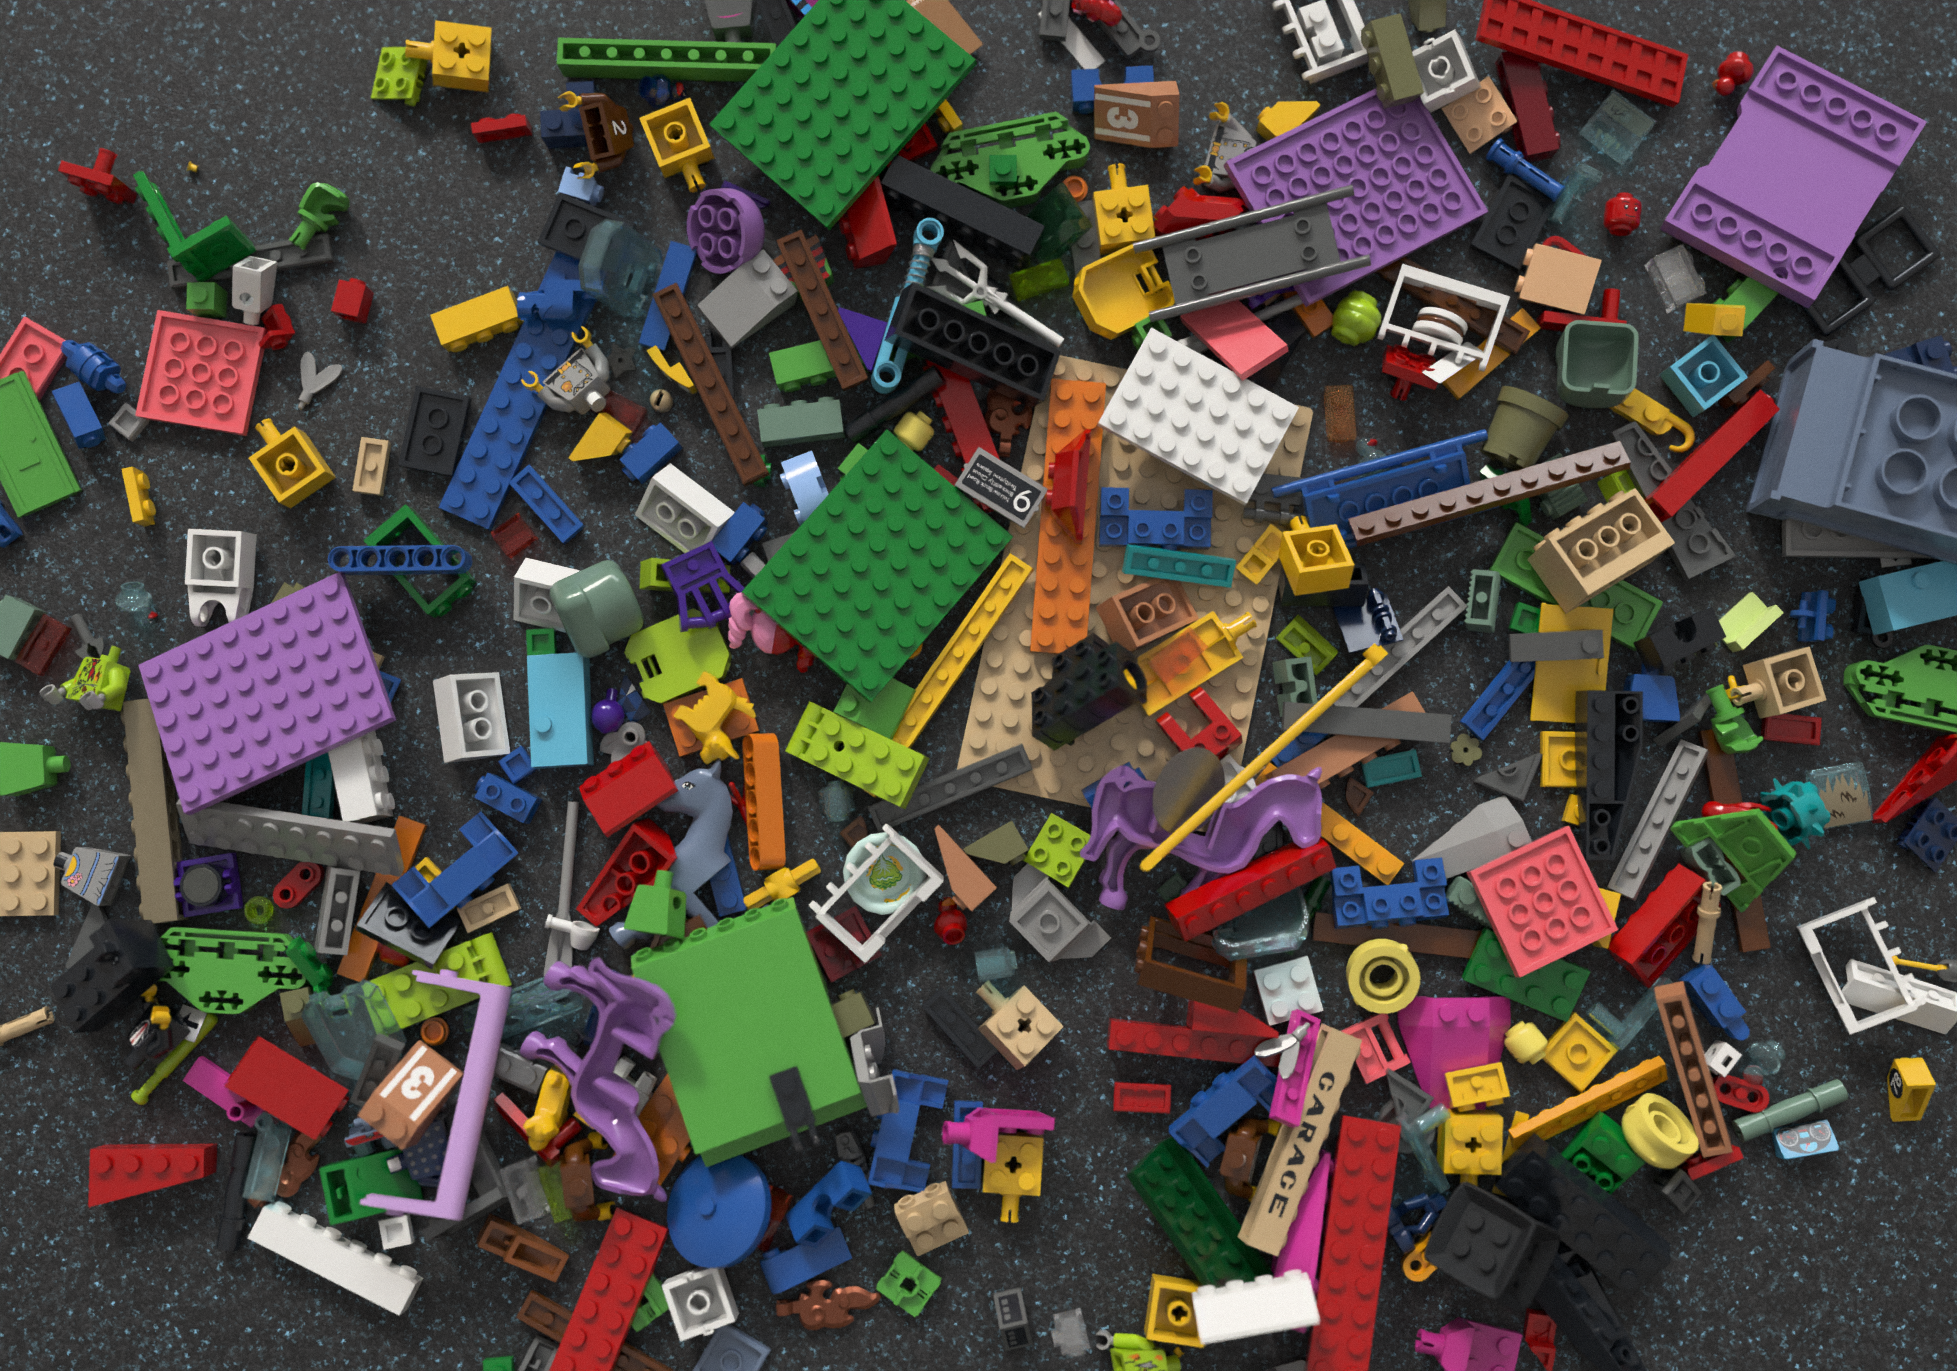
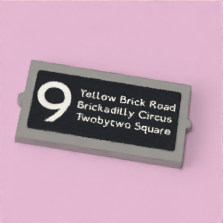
[955,447,1048,528]

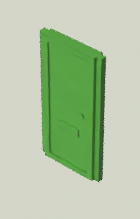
[0,371,82,518]

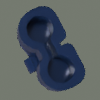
[1387,1193,1447,1255]

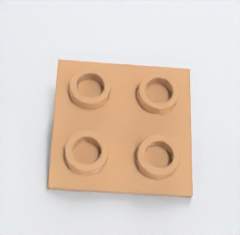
[1442,76,1518,154]

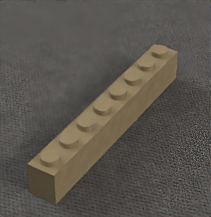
[121,698,188,924]

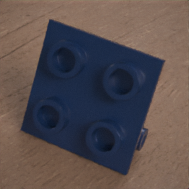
[1333,588,1404,654]
[1897,797,1957,873]

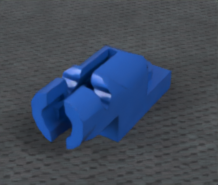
[517,279,606,322]

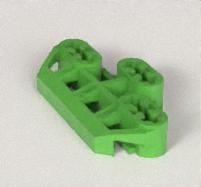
[930,112,1090,208]
[1843,645,1957,734]
[158,927,311,1014]

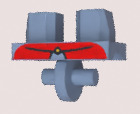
[344,1118,396,1157]

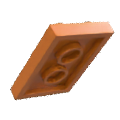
[663,678,760,757]

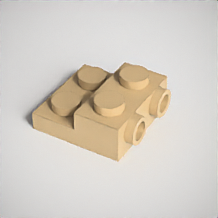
[894,1181,969,1256]

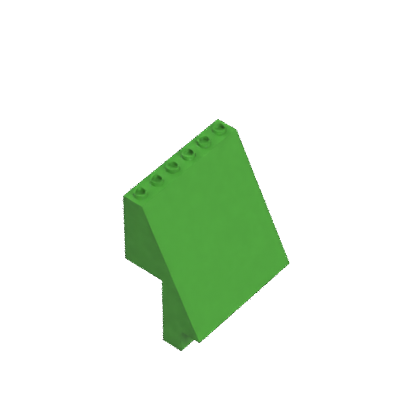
[631,897,868,1167]

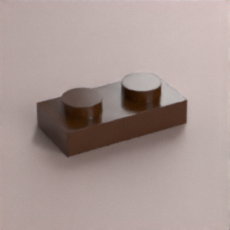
[1718,360,1775,409]

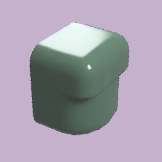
[1556,320,1639,409]
[549,560,644,658]

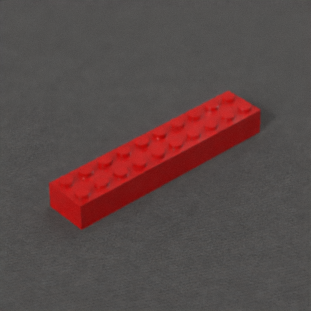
[1304,1115,1401,1371]

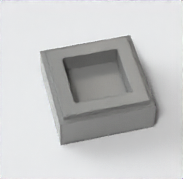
[108,402,150,442]

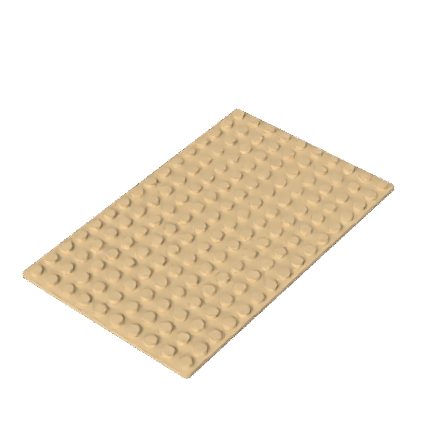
[957,355,1313,832]

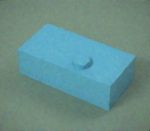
[1859,561,1957,635]
[527,653,594,769]

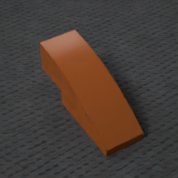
[476,1213,569,1282]

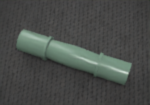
[1732,1079,1848,1142]

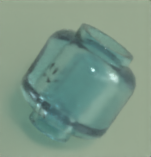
[818,780,856,822]

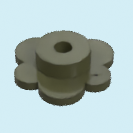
[1450,734,1482,766]

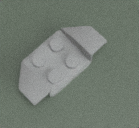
[1009,863,1111,962]
[850,1007,899,1117]

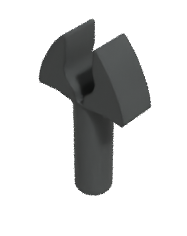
[71,614,108,659]

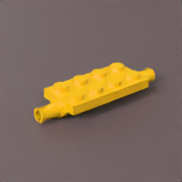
[1124,611,1257,717]

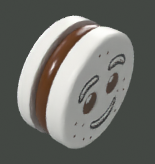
[1412,307,1468,351]

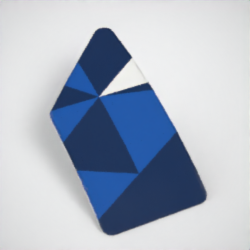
[618,675,650,722]

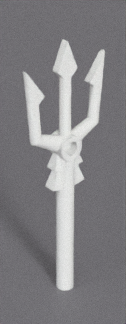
[927,239,1064,348]

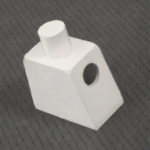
[232,256,277,325]

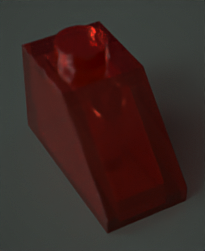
[756,1184,793,1251]

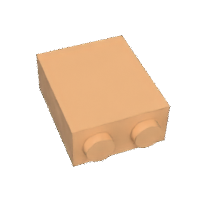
[1514,243,1602,315]

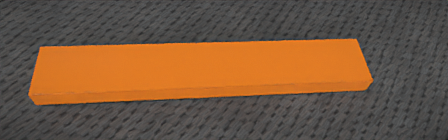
[337,816,427,983]

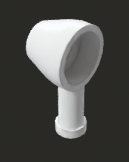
[544,914,599,950]

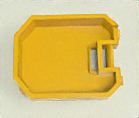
[1072,241,1175,340]

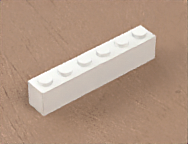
[248,1201,423,1316]

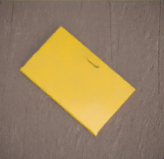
[1530,603,1614,723]

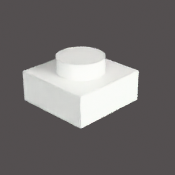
[378,1213,415,1250]

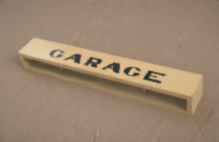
[1238,1024,1362,1256]

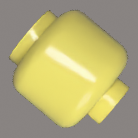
[894,411,934,451]
[1504,1021,1548,1065]

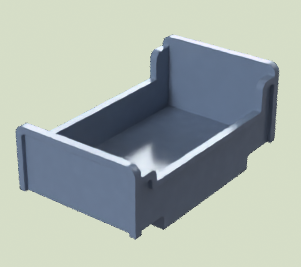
[1746,339,1957,564]

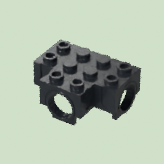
[1031,633,1147,751]

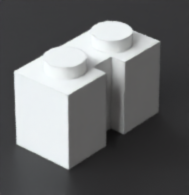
[1296,0,1344,67]

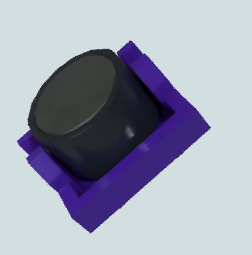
[173,853,244,918]

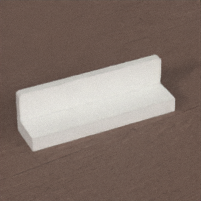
[1841,959,1957,1034]

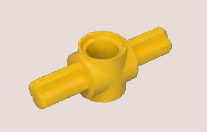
[743,859,821,910]

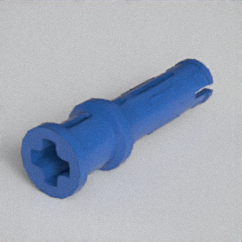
[1486,138,1565,202]

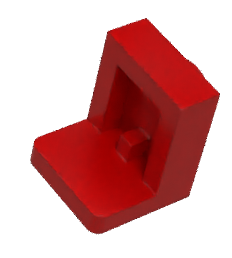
[258,304,295,350]

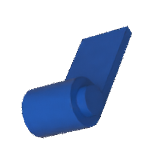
[759,1226,852,1294]

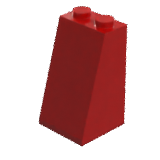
[224,1036,350,1140]

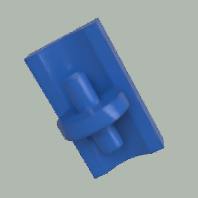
[1790,590,1836,642]

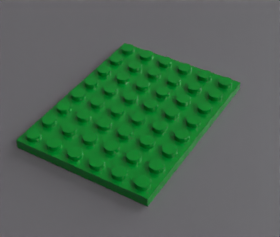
[709,0,977,230]
[741,430,1013,703]

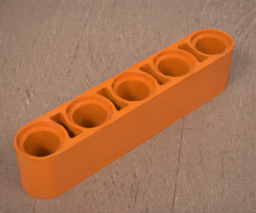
[742,733,786,871]

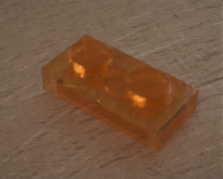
[1324,385,1357,442]
[1147,627,1208,685]

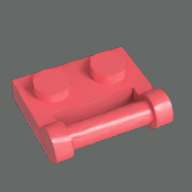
[1341,1013,1410,1084]

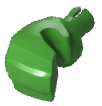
[288,183,350,250]
[1705,684,1763,754]

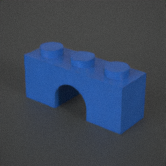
[1070,66,1154,114]
[786,1161,872,1248]

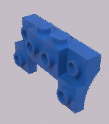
[1099,487,1213,551]
[392,811,518,927]
[1329,857,1449,930]
[1169,1055,1277,1167]
[868,1069,949,1193]

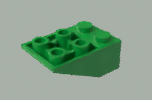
[1561,1110,1645,1195]
[319,1148,424,1225]

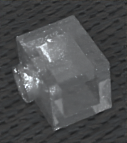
[1051,1308,1090,1357]

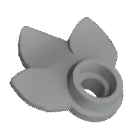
[600,722,647,763]

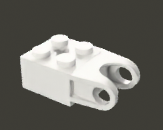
[185,529,257,627]

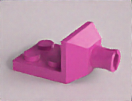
[942,1108,1055,1163]
[1415,1317,1522,1371]

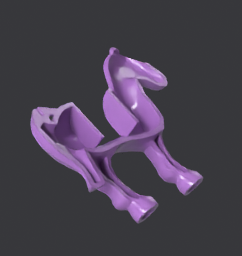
[1080,765,1322,910]
[520,958,676,1201]

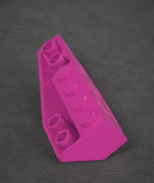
[1271,1149,1334,1333]

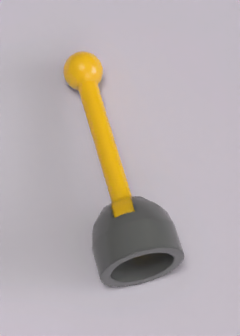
[1891,956,1957,983]

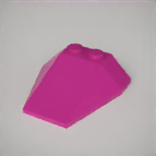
[1397,996,1511,1110]

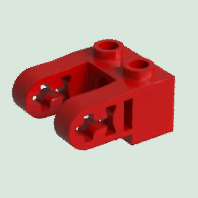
[1155,686,1243,760]

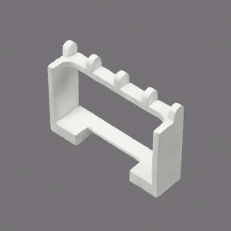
[1272,0,1369,84]
[1377,264,1510,372]
[809,824,944,963]
[1797,897,1926,1034]

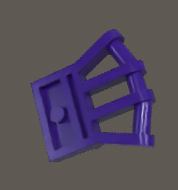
[661,541,745,632]

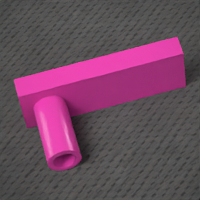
[183,1056,266,1128]

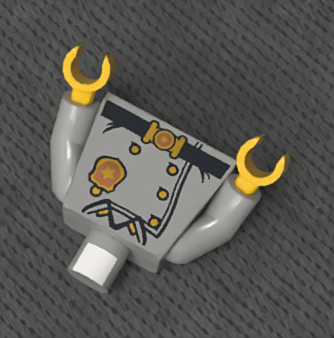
[1193,102,1256,193]
[521,326,610,415]

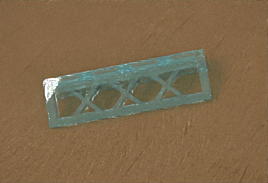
[463,976,583,1040]

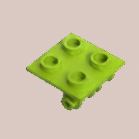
[371,47,429,106]
[1023,813,1091,888]

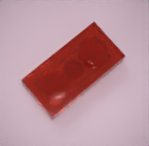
[589,390,648,435]
[15,614,72,676]

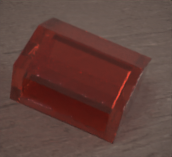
[491,513,539,558]

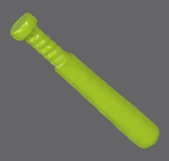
[131,1012,218,1105]

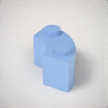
[780,451,829,526]

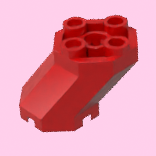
[1153,186,1249,241]

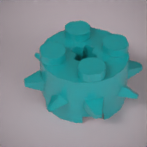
[1760,778,1831,849]

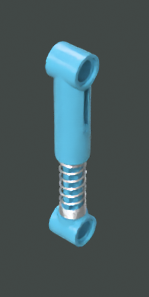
[871,218,944,394]

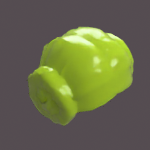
[1331,290,1381,346]

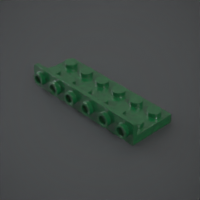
[1126,1136,1274,1288]

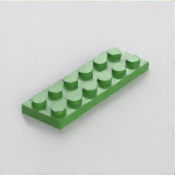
[1488,522,1663,651]

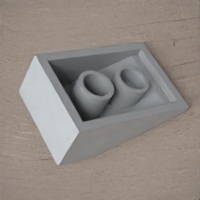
[697,249,798,349]

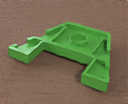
[1670,809,1796,912]

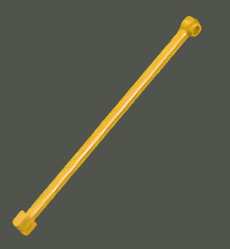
[1140,643,1389,872]

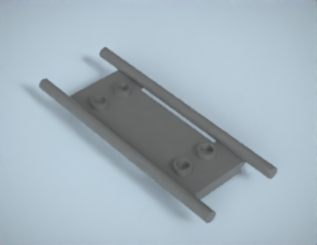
[1133,184,1371,323]

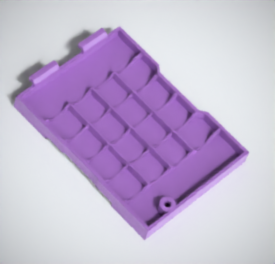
[1660,46,1927,309]

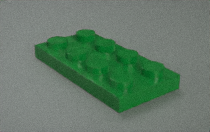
[1462,927,1590,1022]

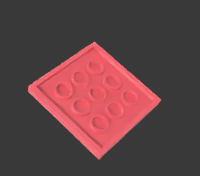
[135,310,267,436]
[1467,826,1618,977]

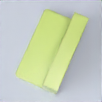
[1719,592,1783,652]

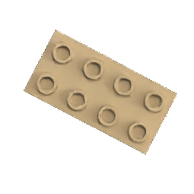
[1527,488,1675,614]

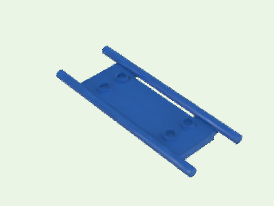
[1271,429,1499,549]

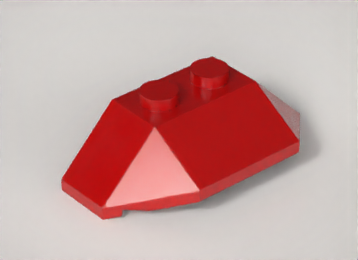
[1046,429,1091,544]

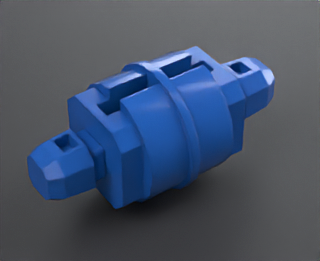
[60,340,126,394]

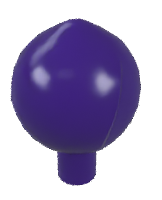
[591,688,625,733]

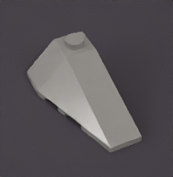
[1411,795,1532,879]

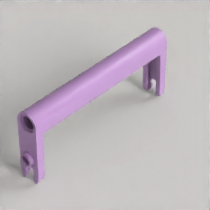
[360,969,512,1220]

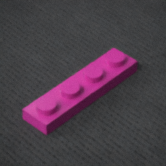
[1269,1009,1321,1128]

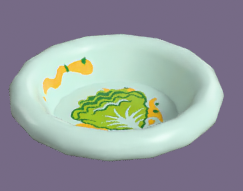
[843,832,927,915]

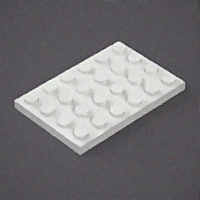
[1097,328,1299,506]

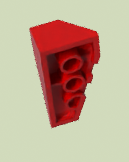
[1870,734,1957,823]
[576,818,677,927]

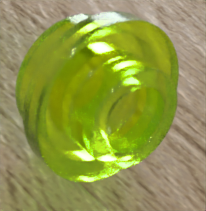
[244,896,274,924]

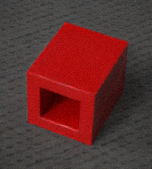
[331,278,374,324]

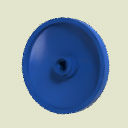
[667,1154,771,1269]

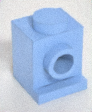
[558,166,604,207]

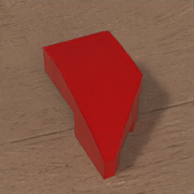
[1523,1308,1557,1371]

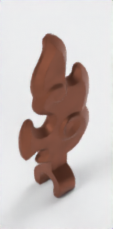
[984,389,1032,458]
[248,1131,322,1208]
[776,1279,881,1330]

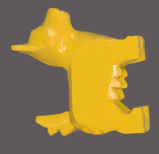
[674,671,756,765]
[523,1065,572,1151]

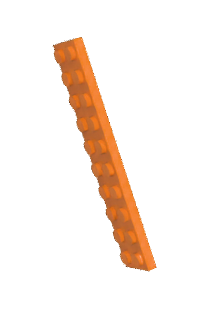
[1030,379,1106,654]

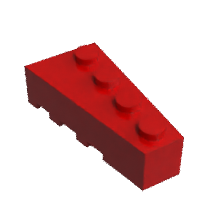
[88,1144,217,1207]

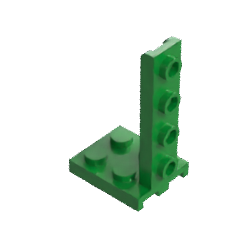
[133,171,257,282]

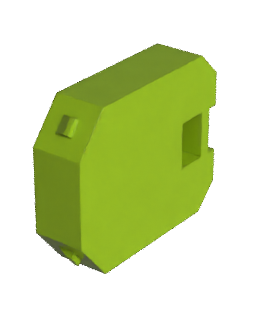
[624,608,732,705]

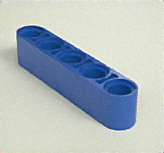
[328,545,473,575]

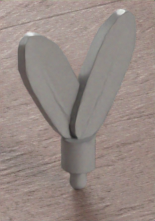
[298,352,342,410]
[1254,1023,1310,1079]

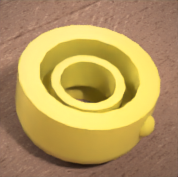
[1346,938,1420,1014]
[1622,1093,1699,1169]

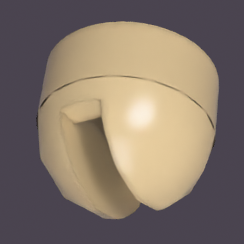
[650,389,673,413]

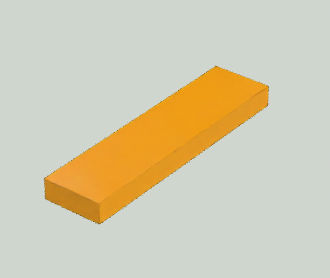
[1442,308,1540,400]

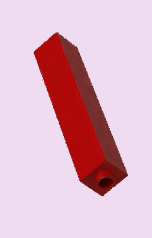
[1644,390,1780,523]

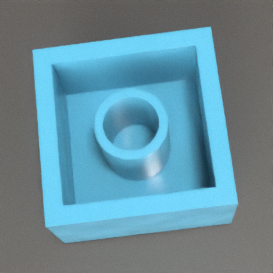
[1659,335,1748,417]

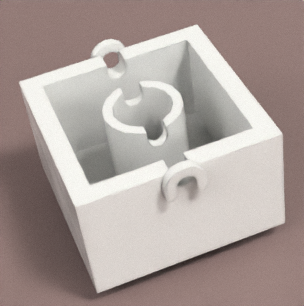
[1412,30,1481,113]
[662,1266,739,1341]

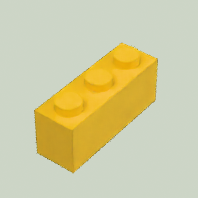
[430,286,524,352]

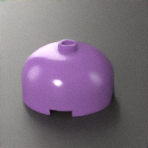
[687,188,765,274]

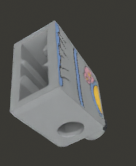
[53,847,131,906]

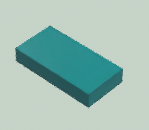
[1360,749,1422,788]

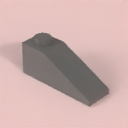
[1508,629,1604,662]

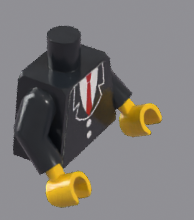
[124,984,191,1070]

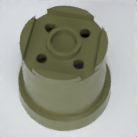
[1480,386,1569,471]

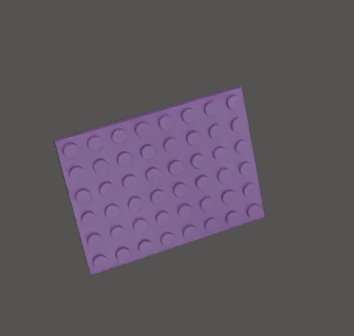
[1223,88,1488,307]
[138,572,396,815]

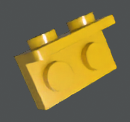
[1444,1062,1510,1112]

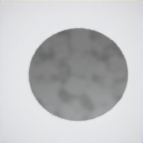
[1152,748,1225,834]

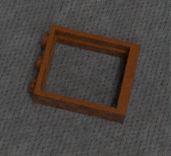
[1134,916,1248,1013]

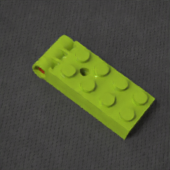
[785,701,929,809]
[360,933,512,1036]

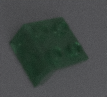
[1027,183,1093,264]

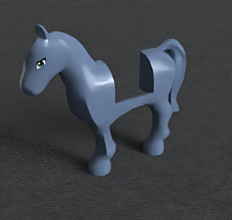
[609,760,769,950]

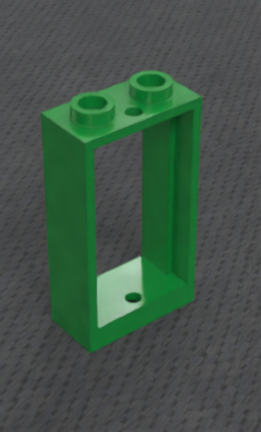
[363,504,477,618]

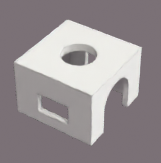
[1705,1040,1741,1077]

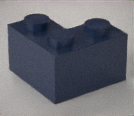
[540,81,599,149]

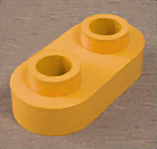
[1401,1231,1437,1282]

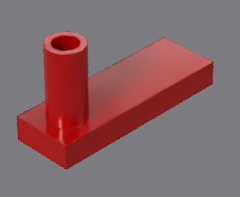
[1537,288,1627,332]
[494,1092,582,1168]

